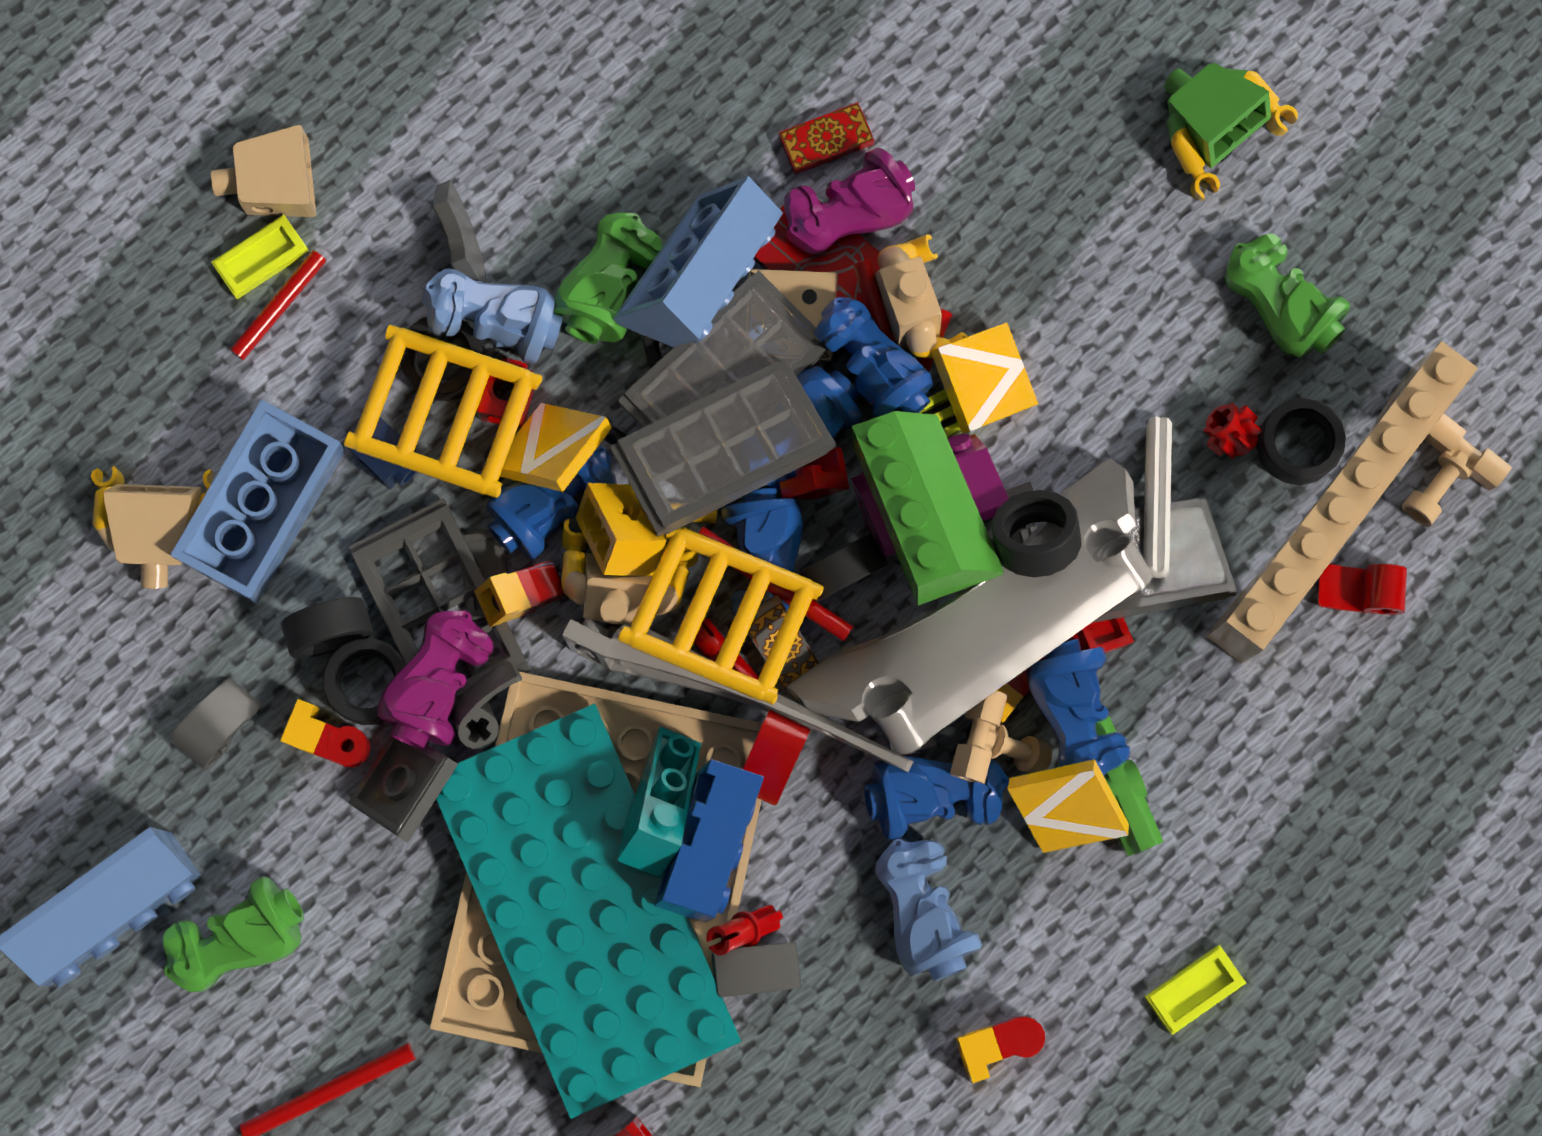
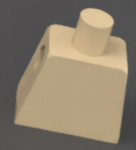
[211,125,317,217]

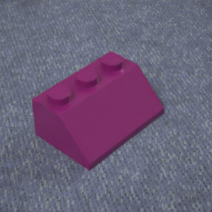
[850,434,1009,556]

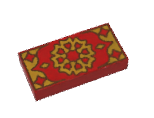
[779,102,875,175]

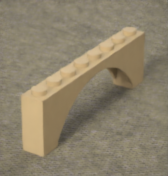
[1206,341,1478,664]

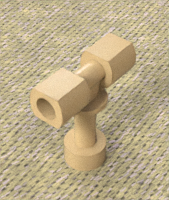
[1402,414,1512,527]
[950,691,1052,784]

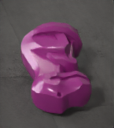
[784,148,915,255]
[377,611,494,749]

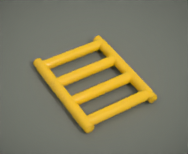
[344,324,542,498]
[617,527,824,705]

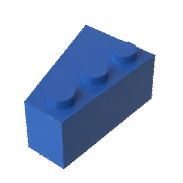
[654,759,764,923]

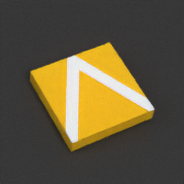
[931,322,1038,434]
[500,403,612,492]
[1008,759,1129,853]

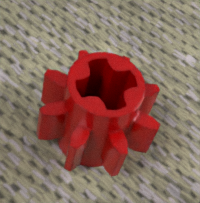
[1203,402,1261,459]

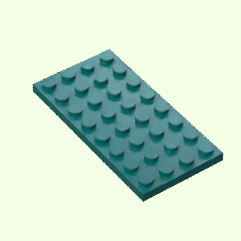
[436,703,742,1119]

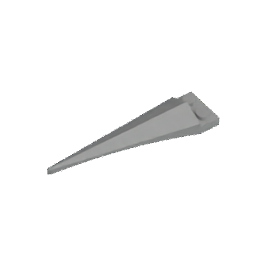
[562,619,914,772]

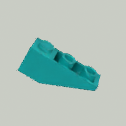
[617,726,702,877]

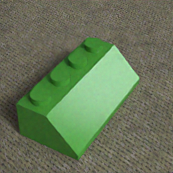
[852,411,1004,605]

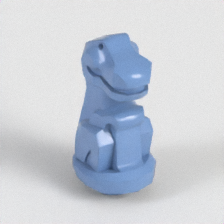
[421,269,563,364]
[875,838,982,982]

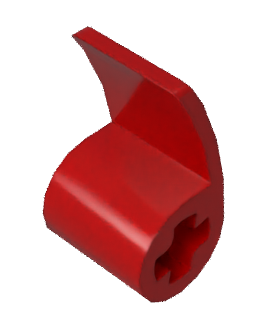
[1318,564,1407,615]
[743,710,811,805]

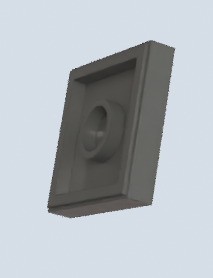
[348,737,458,842]

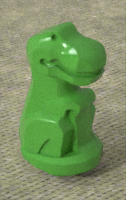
[553,213,663,344]
[1224,233,1350,358]
[163,876,304,992]

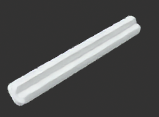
[1143,416,1172,579]

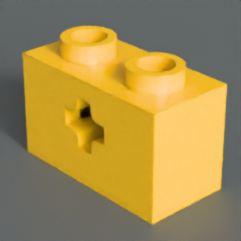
[576,483,666,576]

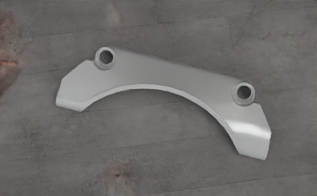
[785,459,1153,755]

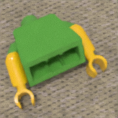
[1164,63,1298,201]

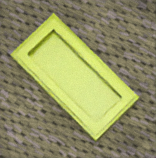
[211,214,310,300]
[1144,945,1246,1035]

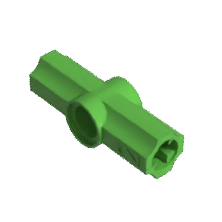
[1096,716,1164,857]

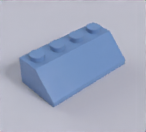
[613,176,783,347]
[170,399,345,604]
[0,827,202,988]

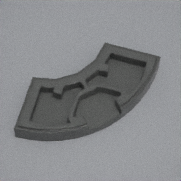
[433,180,486,283]

